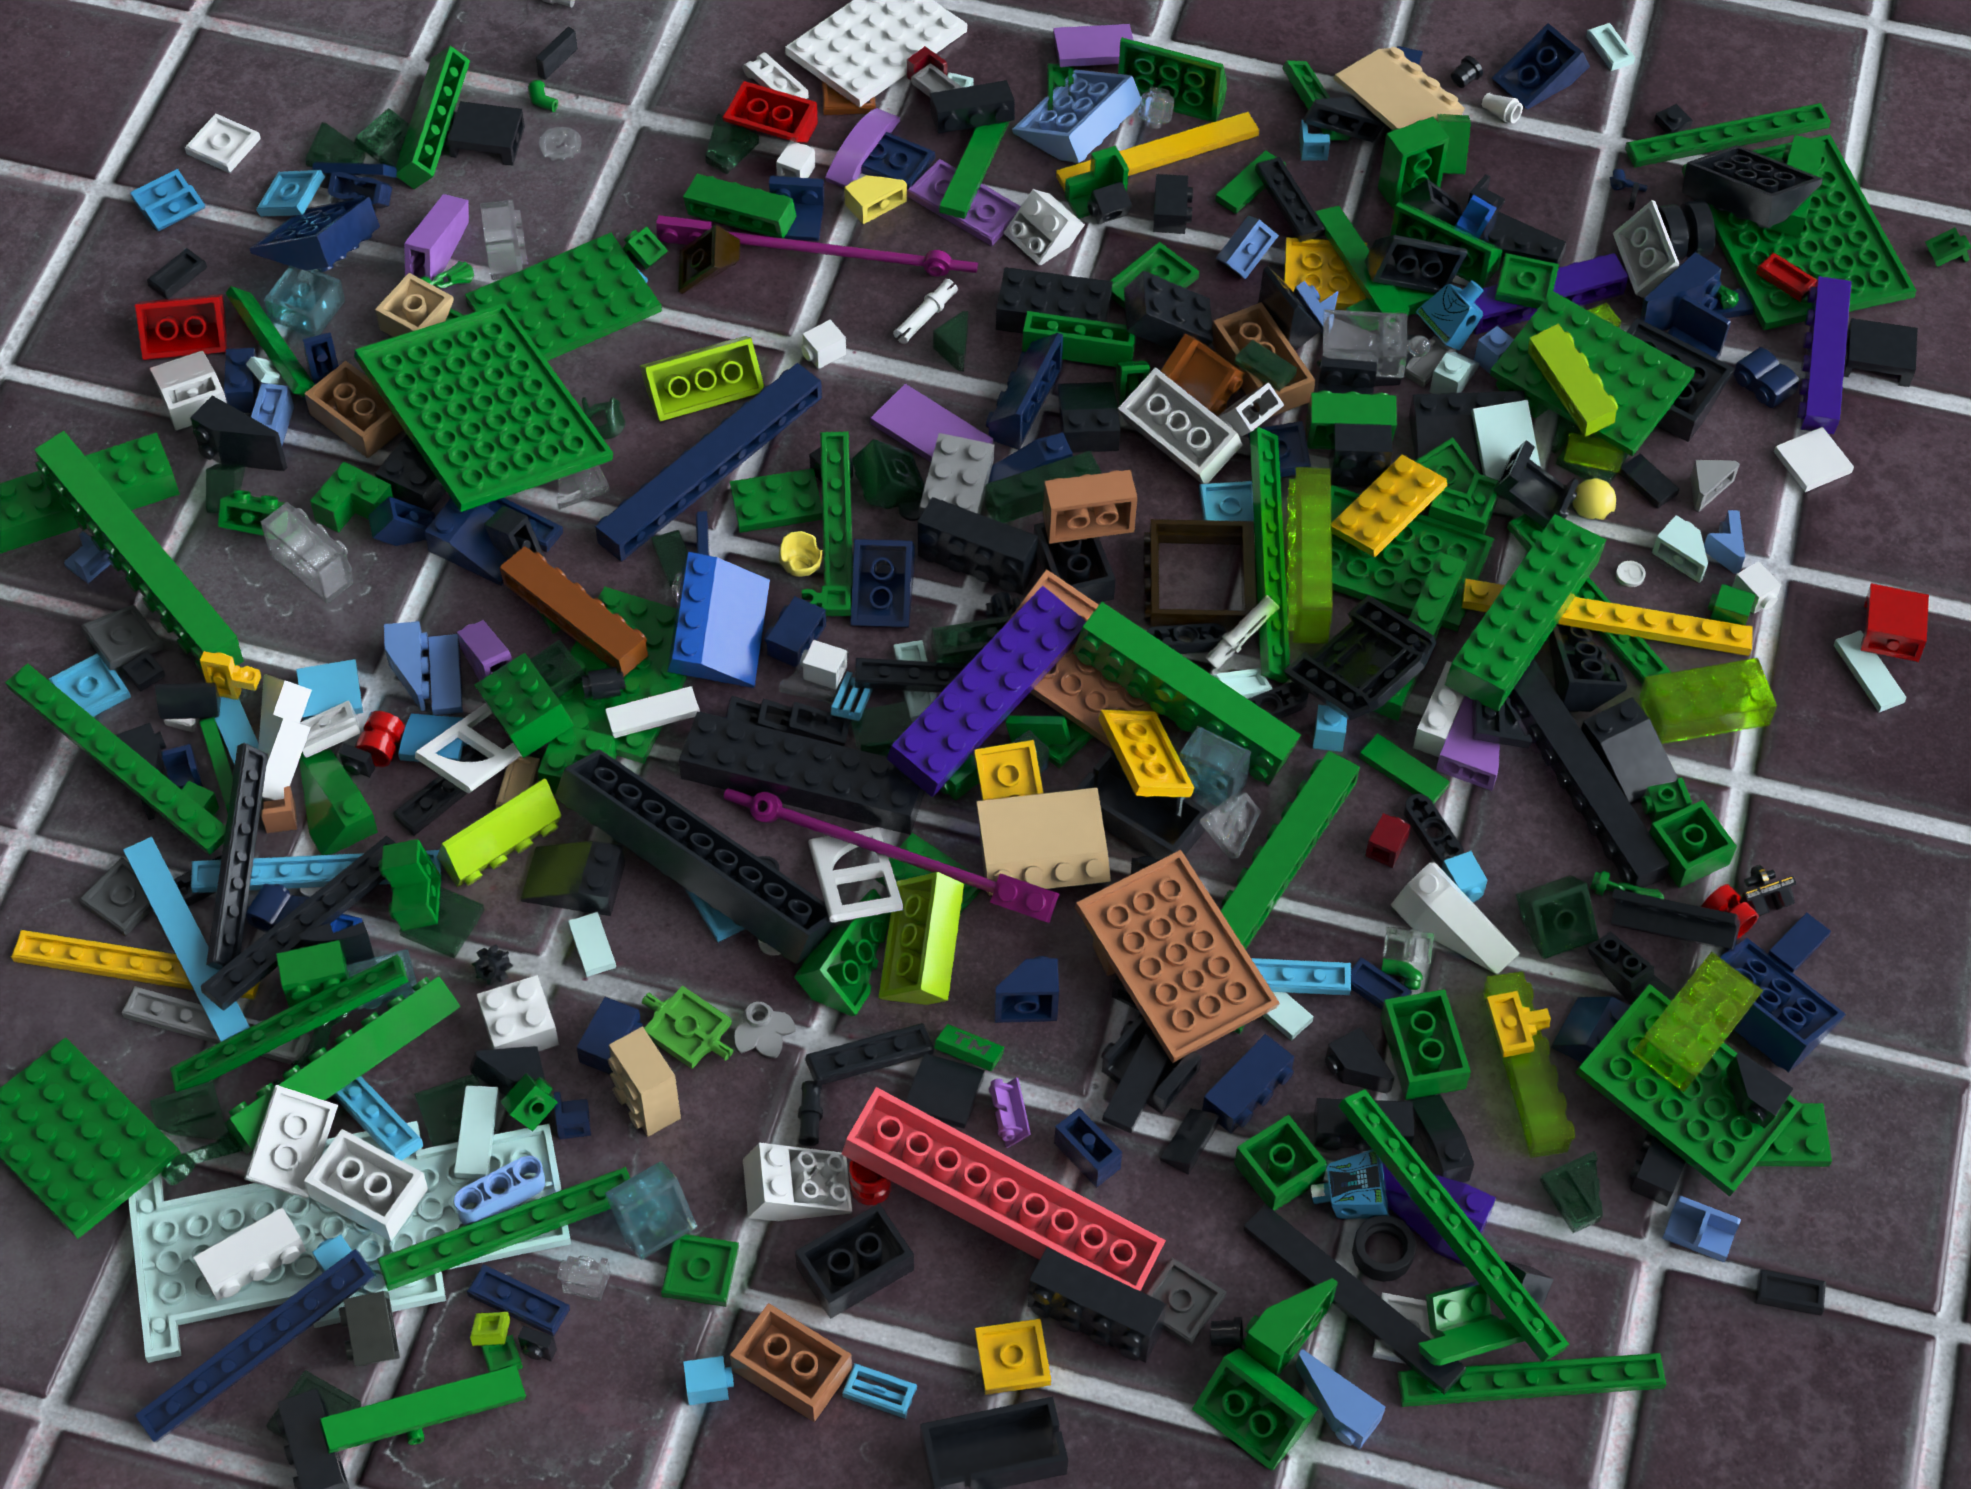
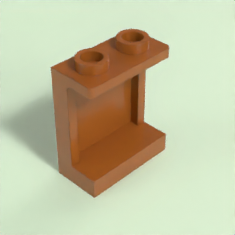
[1161,334,1246,416]

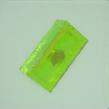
[1564,433,1624,473]

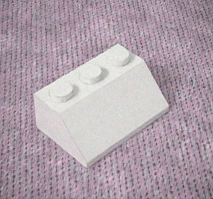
[1613,200,1679,298]

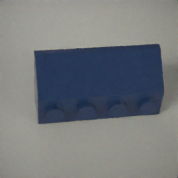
[986,333,1063,450]

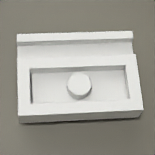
[300,700,361,758]

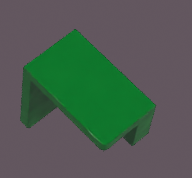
[1065,146,1129,219]
[1428,473,1499,535]

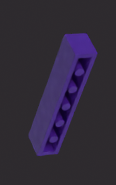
[1473,253,1629,335]
[1797,276,1852,434]

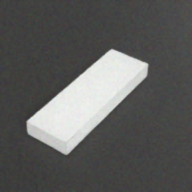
[605,686,700,738]

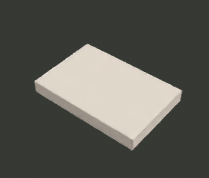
[244,1085,338,1199]

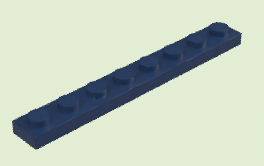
[135,1249,377,1442]

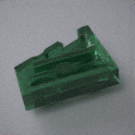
[354,108,409,168]
[305,122,366,167]

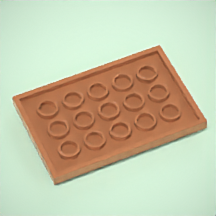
[1004,569,1160,749]
[1075,850,1280,1063]

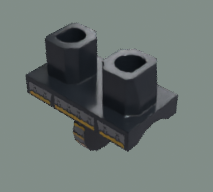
[1740,865,1797,916]

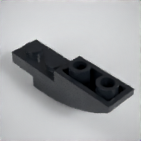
[1588,931,1699,1020]

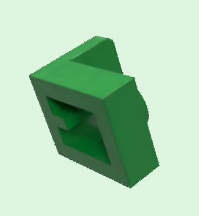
[623,226,668,270]
[1925,227,1971,267]

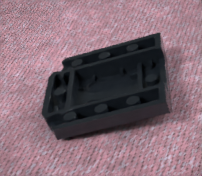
[1284,595,1436,720]

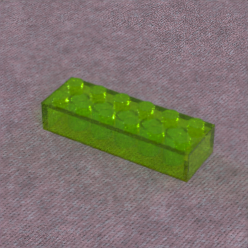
[1287,467,1333,644]

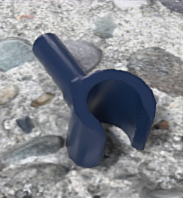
[1610,169,1648,192]

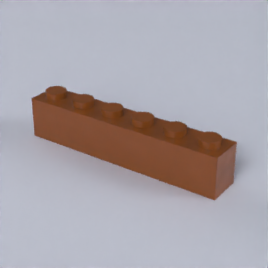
[499,546,649,676]

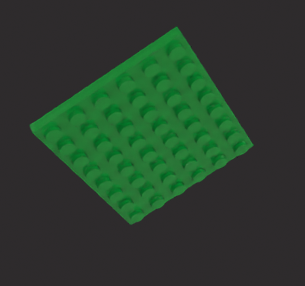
[1682,134,1917,330]
[354,303,613,512]

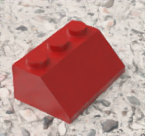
[723,81,818,142]
[135,294,227,360]

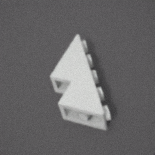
[258,674,312,801]

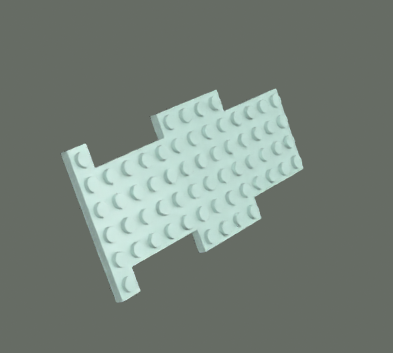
[128,1121,571,1363]

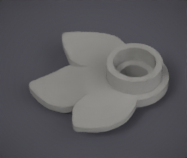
[734,1002,796,1058]

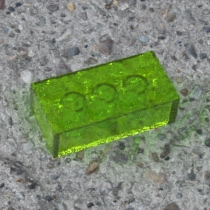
[1639,658,1777,744]
[1632,951,1763,1092]

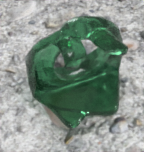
[582,397,625,439]

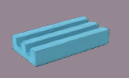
[831,671,873,721]
[842,1363,917,1418]

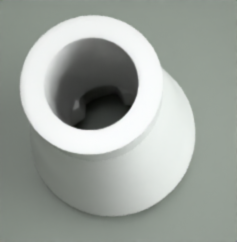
[1482,93,1523,123]

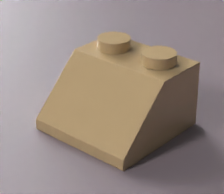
[375,273,454,337]

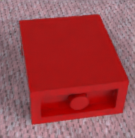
[1860,583,1929,662]

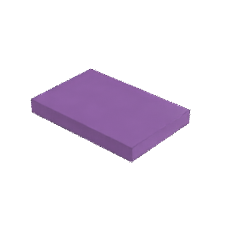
[1053,24,1133,67]

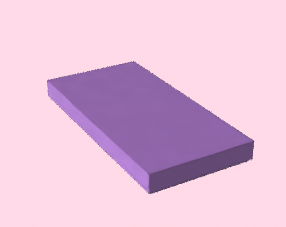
[907,159,1021,246]
[870,384,993,462]

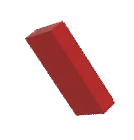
[1756,252,1817,302]

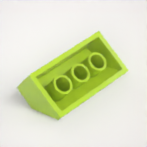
[640,336,764,422]
[437,778,562,887]
[878,872,964,1005]

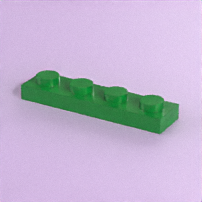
[1282,60,1351,140]

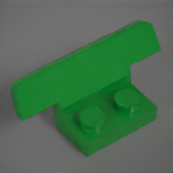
[1418,1281,1525,1366]

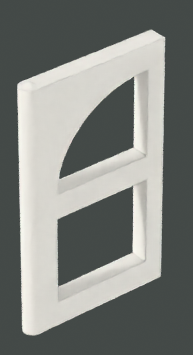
[415,703,522,793]
[808,827,903,922]

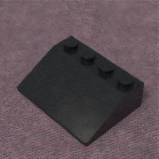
[1682,145,1823,228]
[1626,318,1734,442]
[1409,391,1525,475]

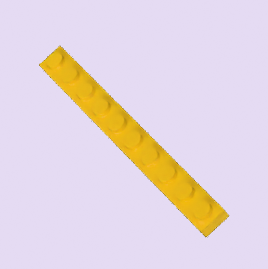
[1461,578,1752,656]

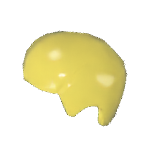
[1573,478,1616,520]
[779,531,823,577]

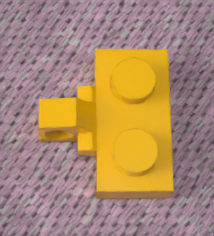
[200,651,261,700]
[1486,991,1551,1058]

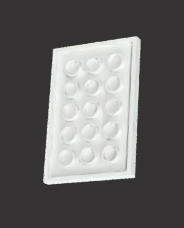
[785,0,967,107]

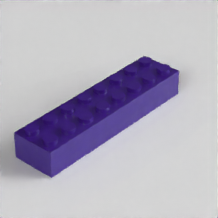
[886,586,1087,797]

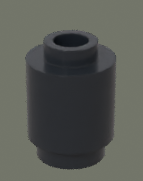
[581,667,626,701]

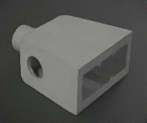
[1217,382,1284,437]

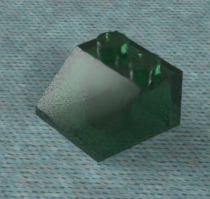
[852,439,925,510]
[1516,875,1599,959]

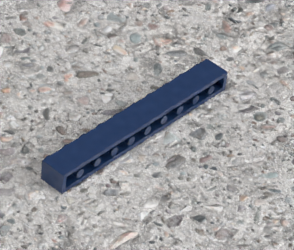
[595,363,822,562]

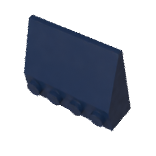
[249,197,380,272]
[1689,938,1846,1073]

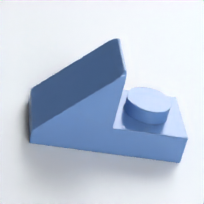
[1294,280,1338,337]
[1704,510,1745,574]

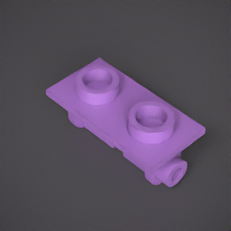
[988,1077,1031,1148]

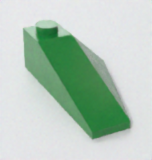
[299,747,378,855]
[794,889,891,1017]

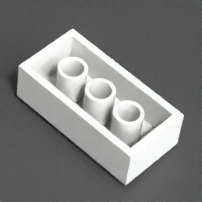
[1118,367,1243,484]

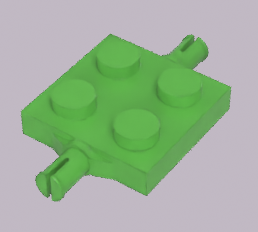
[642,985,733,1069]

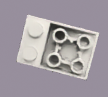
[150,350,227,431]
[743,1143,852,1221]

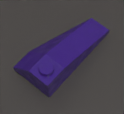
[1382,1162,1496,1267]

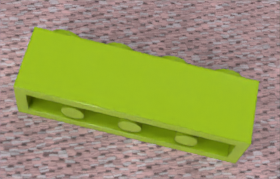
[1528,324,1618,437]

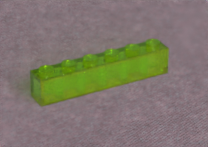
[1483,971,1575,1158]

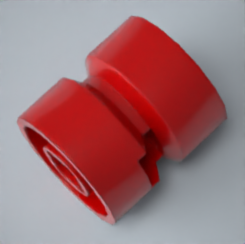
[355,711,405,767]
[1701,884,1759,940]
[849,1160,892,1205]

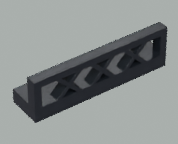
[1611,889,1741,951]

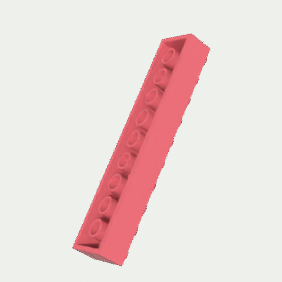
[842,1087,1166,1291]

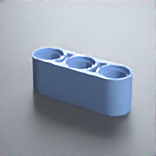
[454,1156,545,1225]

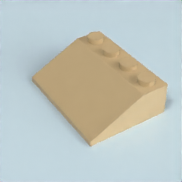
[1333,47,1465,130]
[976,787,1111,896]

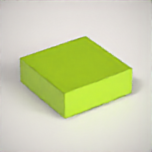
[470,1312,510,1346]

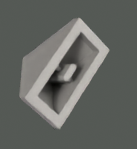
[1690,460,1740,512]

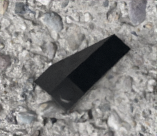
[1549,624,1627,712]

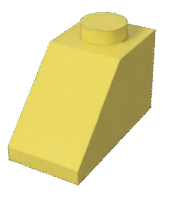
[844,175,907,224]

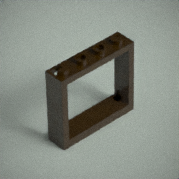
[1144,519,1256,632]

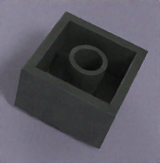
[339,1291,400,1366]

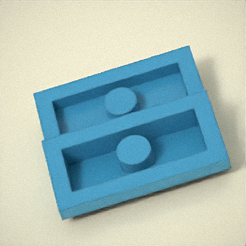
[130,169,205,231]
[398,713,466,762]

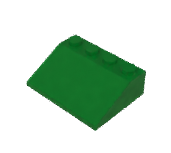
[1118,37,1227,122]

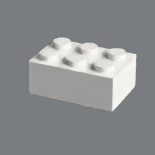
[304,1129,428,1241]

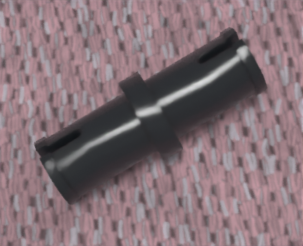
[798,1081,823,1146]

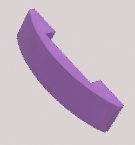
[825,108,900,188]

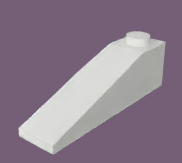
[1391,862,1520,974]

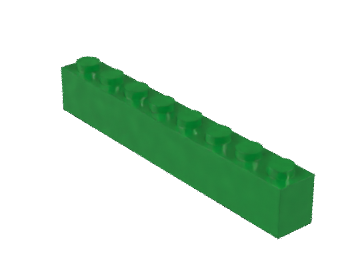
[1221,750,1360,950]
[224,976,461,1155]

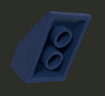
[1492,23,1590,110]
[1640,252,1722,331]
[424,498,508,586]
[851,539,915,628]

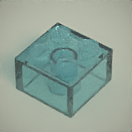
[264,266,345,337]
[1180,726,1251,810]
[605,1161,697,1260]

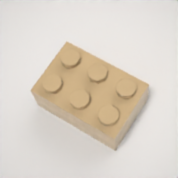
[608,1026,681,1137]

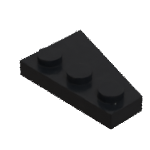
[1482,210,1566,264]

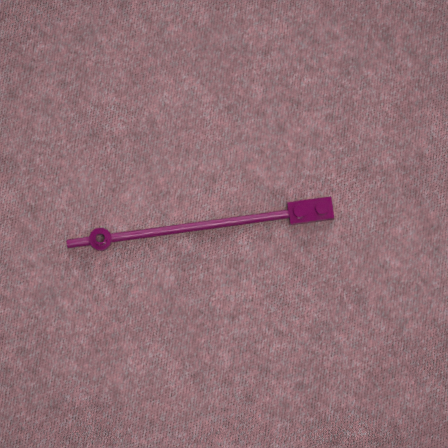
[656,215,978,277]
[724,788,1059,923]

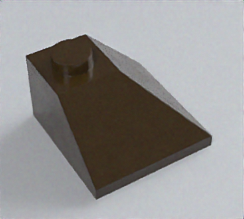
[678,225,740,294]

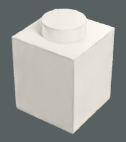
[776,141,815,178]
[801,320,846,369]
[1732,561,1781,614]
[800,640,847,690]

